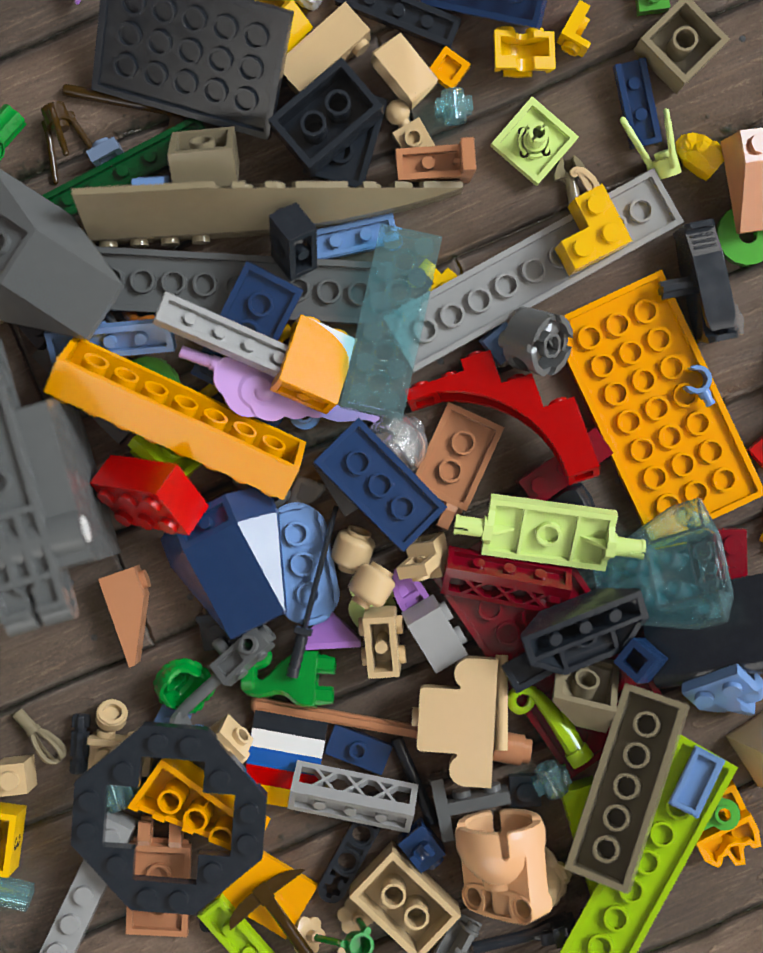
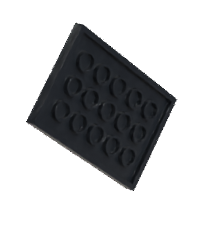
[91,0,294,140]

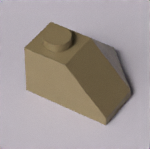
[552,659,620,733]

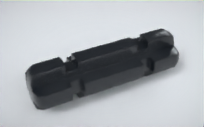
[69,713,91,775]

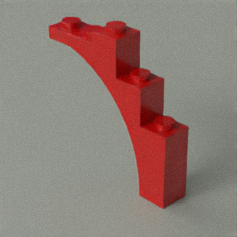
[405,350,600,485]

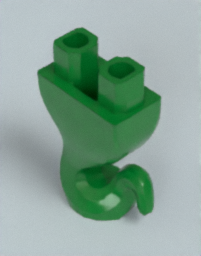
[241,650,337,708]

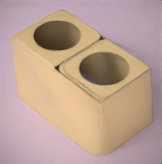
[371,33,438,111]

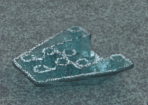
[593,497,734,630]

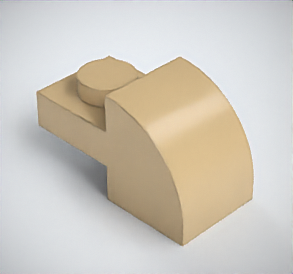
[396,532,448,582]

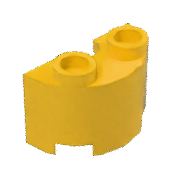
[493,26,556,78]

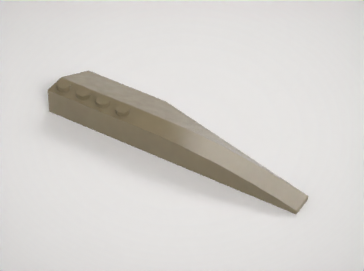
[72,181,463,248]

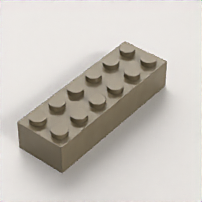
[565,683,690,894]

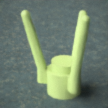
[620,108,682,180]

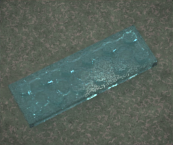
[340,224,442,421]

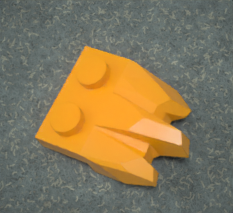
[696,780,761,868]

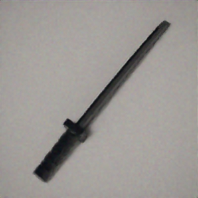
[286,505,339,678]

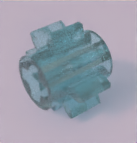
[434,87,473,126]
[531,760,572,800]
[107,785,137,813]

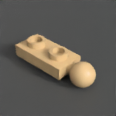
[385,99,437,182]

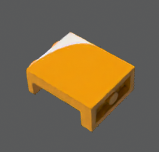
[270,314,357,414]

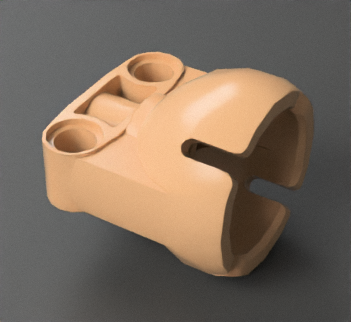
[455,808,552,925]

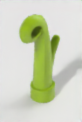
[508,686,594,769]

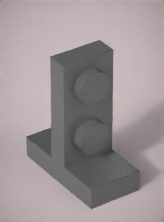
[429,772,511,843]

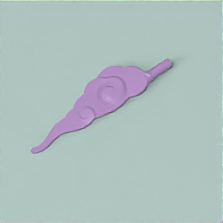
[178,345,384,426]

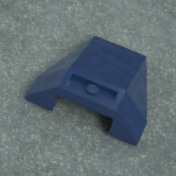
[160,487,287,639]

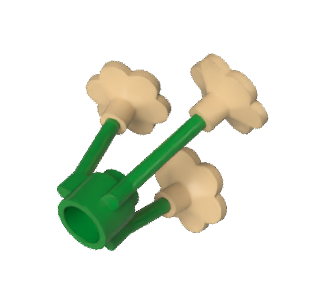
[294,897,374,953]

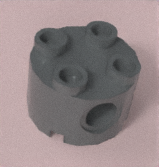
[498,306,573,377]

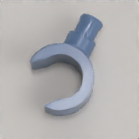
[682,365,716,407]

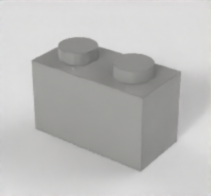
[401,594,468,673]

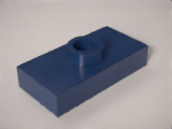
[324,724,393,775]

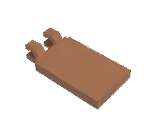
[415,402,505,531]
[126,814,192,937]

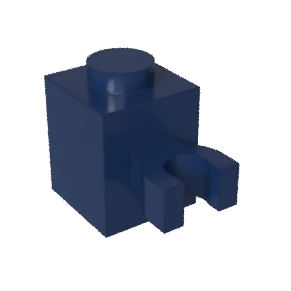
[614,638,668,684]
[397,817,446,874]

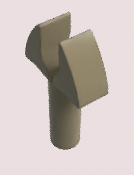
[553,155,586,214]

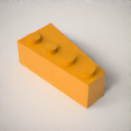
[127,758,271,850]

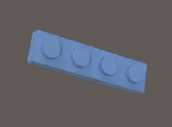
[44,319,177,363]

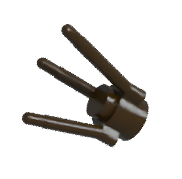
[41,101,92,185]

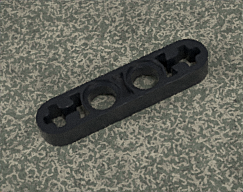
[318,791,381,903]

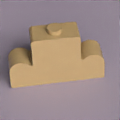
[412,656,498,788]

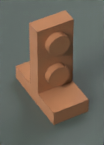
[395,137,476,183]

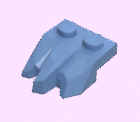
[682,664,763,716]

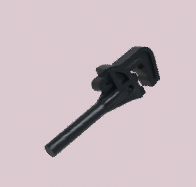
[472,909,583,953]

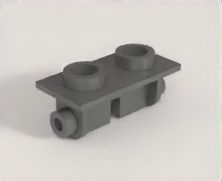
[434,913,482,953]

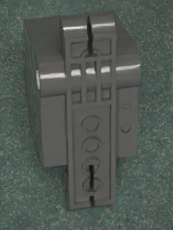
[0,339,121,637]

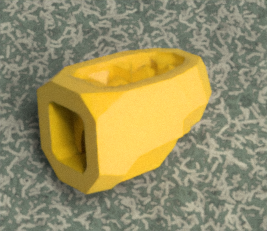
[675,132,724,181]

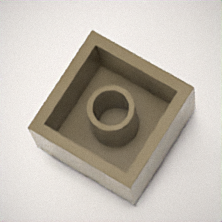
[633,0,730,94]
[167,126,240,188]

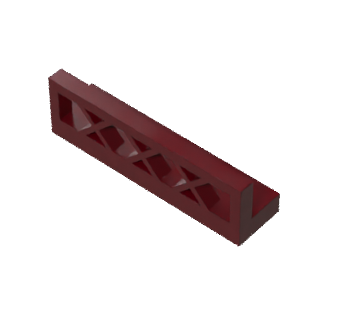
[440,546,572,611]

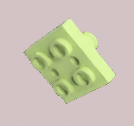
[490,97,579,186]

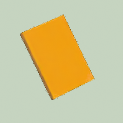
[220,851,318,939]

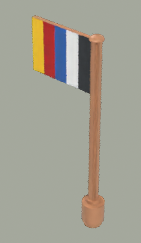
[246,697,533,807]

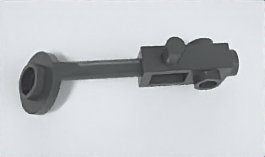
[169,624,276,725]

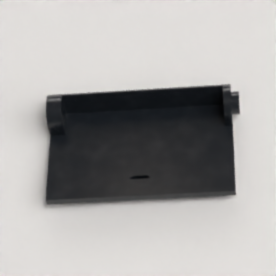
[643,573,763,689]

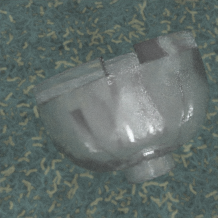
[369,413,428,472]

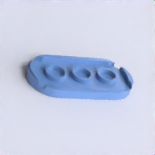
[277,502,340,626]

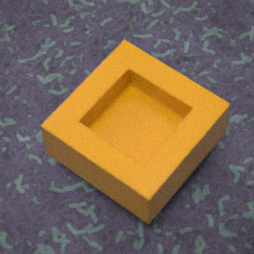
[430,46,471,93]

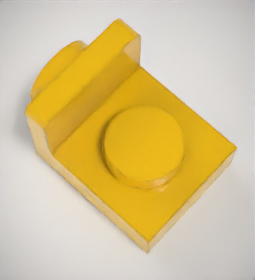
[556,0,591,57]

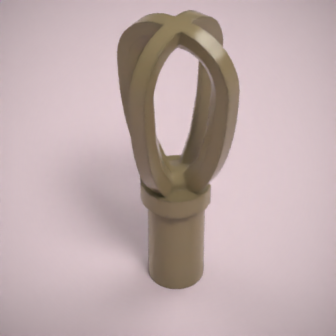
[13,709,67,765]

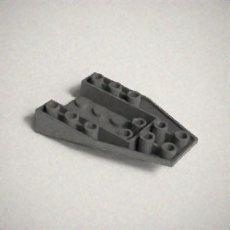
[0,169,124,341]

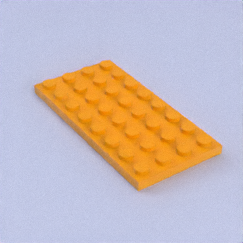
[564,270,763,547]

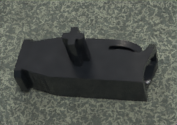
[658,219,739,344]

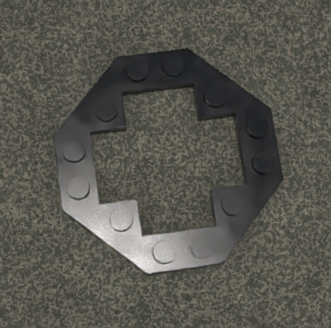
[71,721,268,915]

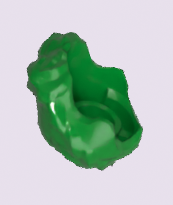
[153,658,215,714]

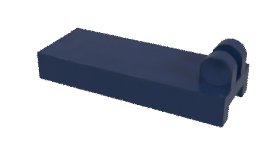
[612,57,663,150]

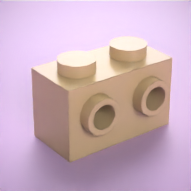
[358,605,407,679]

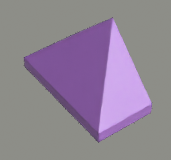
[305,612,361,650]

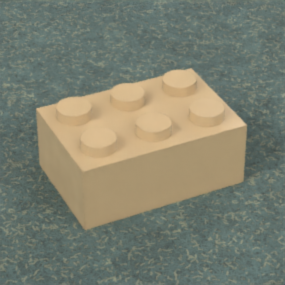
[349,841,461,953]

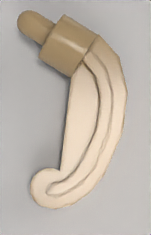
[569,166,600,191]

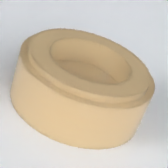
[96,699,128,732]

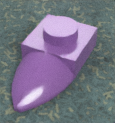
[392,569,429,612]

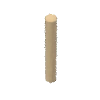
[495,655,508,751]

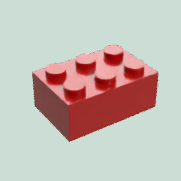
[89,455,209,535]

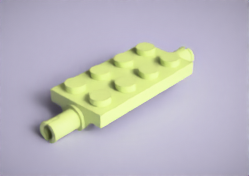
[453,493,646,571]

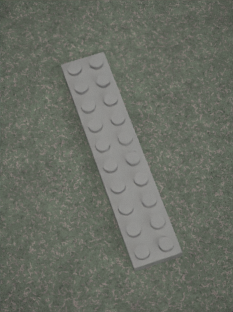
[383,168,684,373]

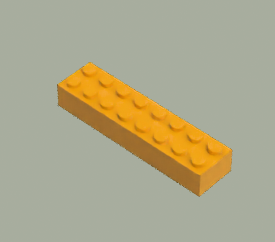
[44,337,306,500]

